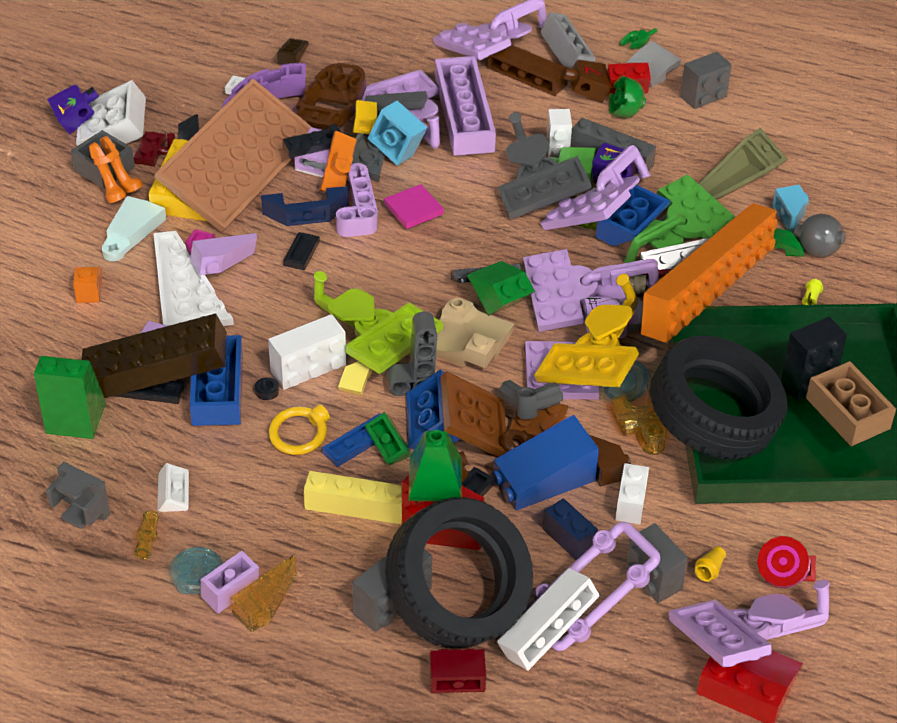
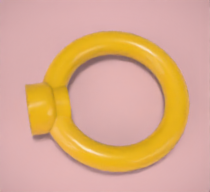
[269,404,330,455]

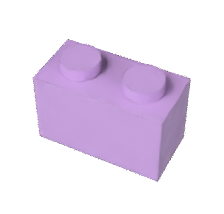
[201,551,259,614]

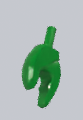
[619,28,658,50]

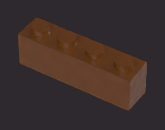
[487,45,568,97]

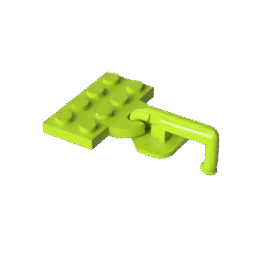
[314,271,444,374]

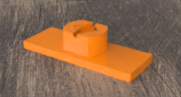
[320,131,357,193]

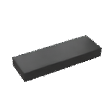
[364,91,427,112]

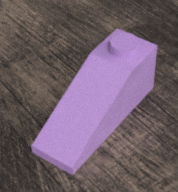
[190,233,257,275]

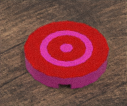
[757,536,810,589]

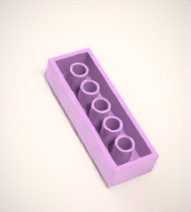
[435,56,496,156]

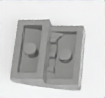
[626,41,681,88]

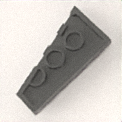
[351,113,384,182]

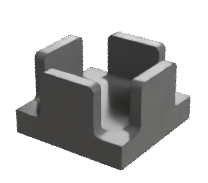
[46,461,110,529]

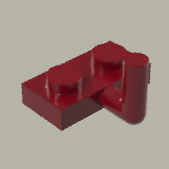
[133,131,175,167]

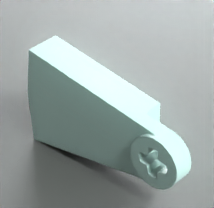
[102,196,166,261]

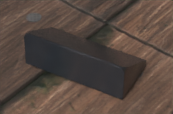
[178,114,199,141]

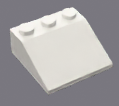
[76,80,146,146]

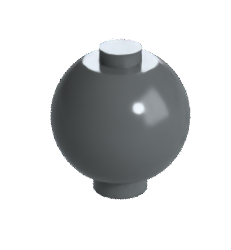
[794,214,846,258]

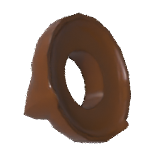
[501,429,528,453]

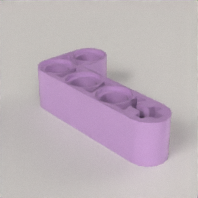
[336,163,378,237]

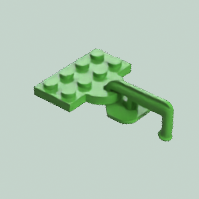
[624,174,735,263]

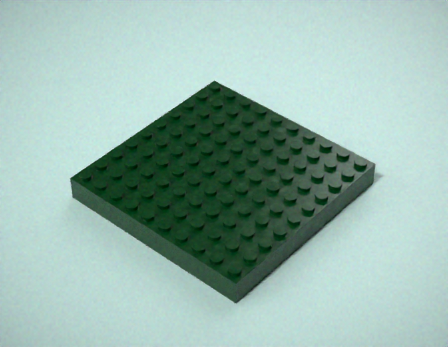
[667,303,897,504]

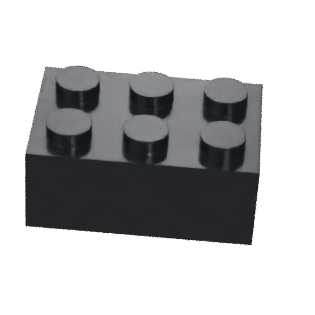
[781,317,847,402]

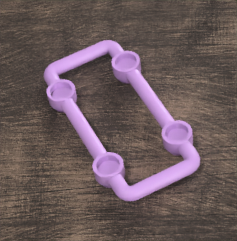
[524,521,660,651]

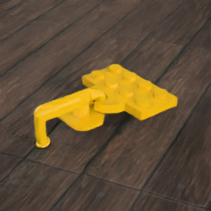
[534,274,639,387]

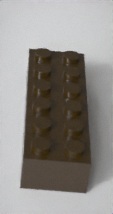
[81,313,227,398]

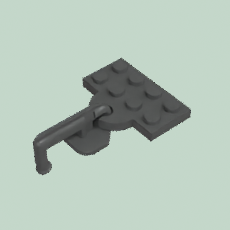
[498,112,592,219]

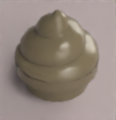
[629,274,647,295]

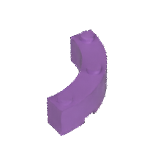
[222,63,306,108]

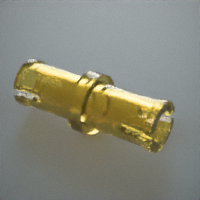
[134,511,159,560]

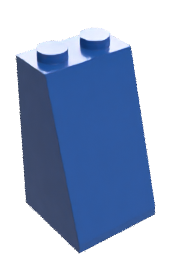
[491,415,599,511]

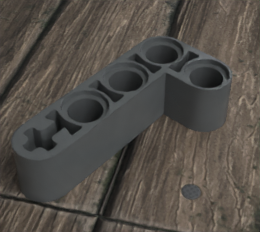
[386,311,437,396]

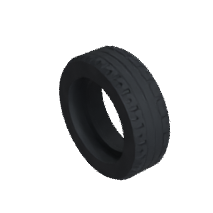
[650,336,787,460]
[385,497,533,649]

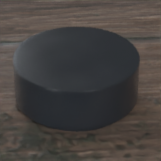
[255,377,279,400]

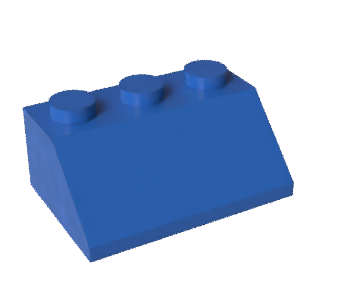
[596,185,670,246]
[406,369,460,449]

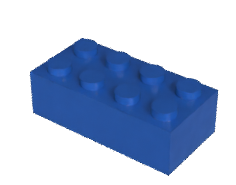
[190,335,243,426]

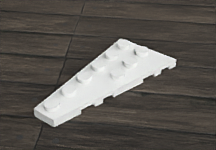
[154,231,234,326]

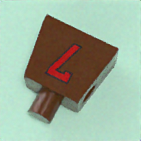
[561,59,612,103]

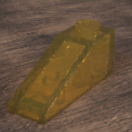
[230,555,297,633]

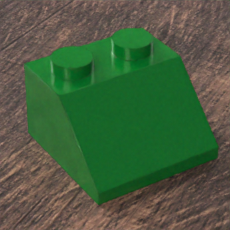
[467,261,535,316]

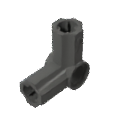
[498,380,563,419]

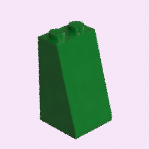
[34,355,106,439]

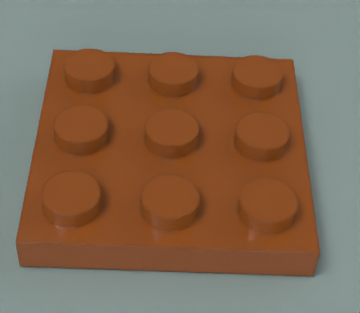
[441,371,506,457]

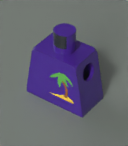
[47,85,100,135]
[592,143,638,184]

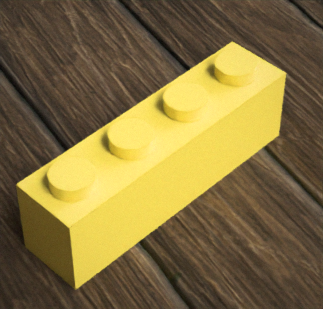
[304,471,402,524]

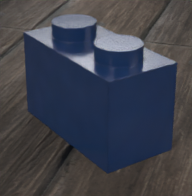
[543,498,598,560]

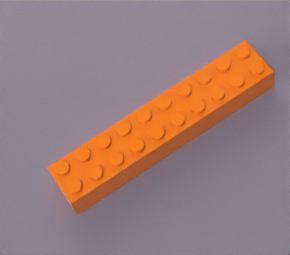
[641,203,778,343]

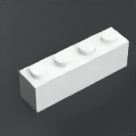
[497,568,600,670]

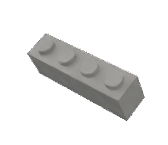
[540,12,596,68]

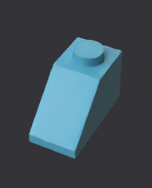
[772,185,809,232]

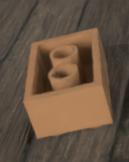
[806,362,896,446]

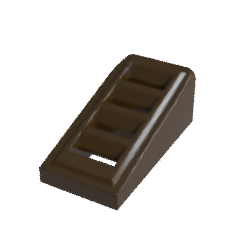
[277,38,309,65]

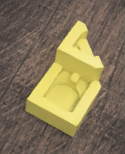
[338,361,373,395]

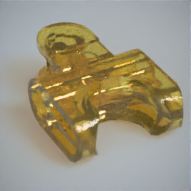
[612,390,667,455]

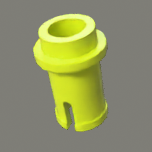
[802,279,823,305]

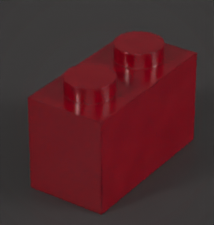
[430,648,486,693]

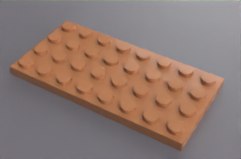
[154,79,311,233]

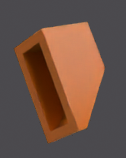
[73,267,103,303]

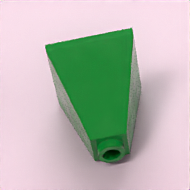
[409,430,462,501]

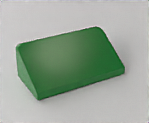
[364,412,412,466]

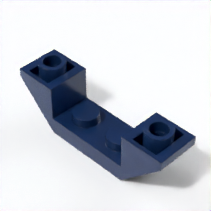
[261,186,348,226]

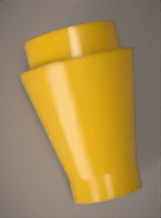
[694,546,726,582]

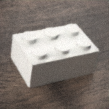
[268,314,346,390]

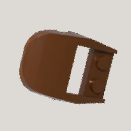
[296,63,367,129]

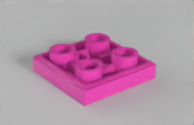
[384,184,444,229]

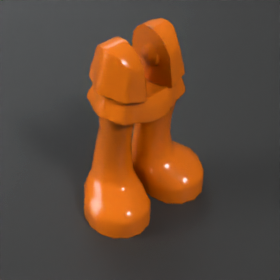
[89,136,143,203]

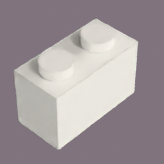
[546,109,572,158]
[615,463,649,524]

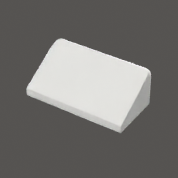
[157,463,189,512]

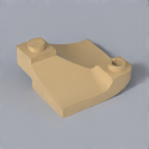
[436,298,515,368]

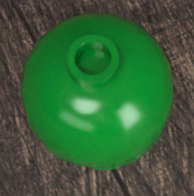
[609,76,646,118]

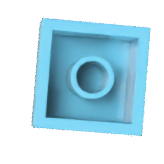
[367,101,428,166]

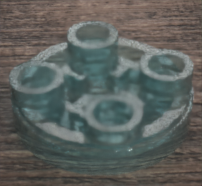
[170,547,223,594]

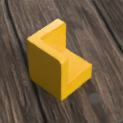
[353,100,377,134]

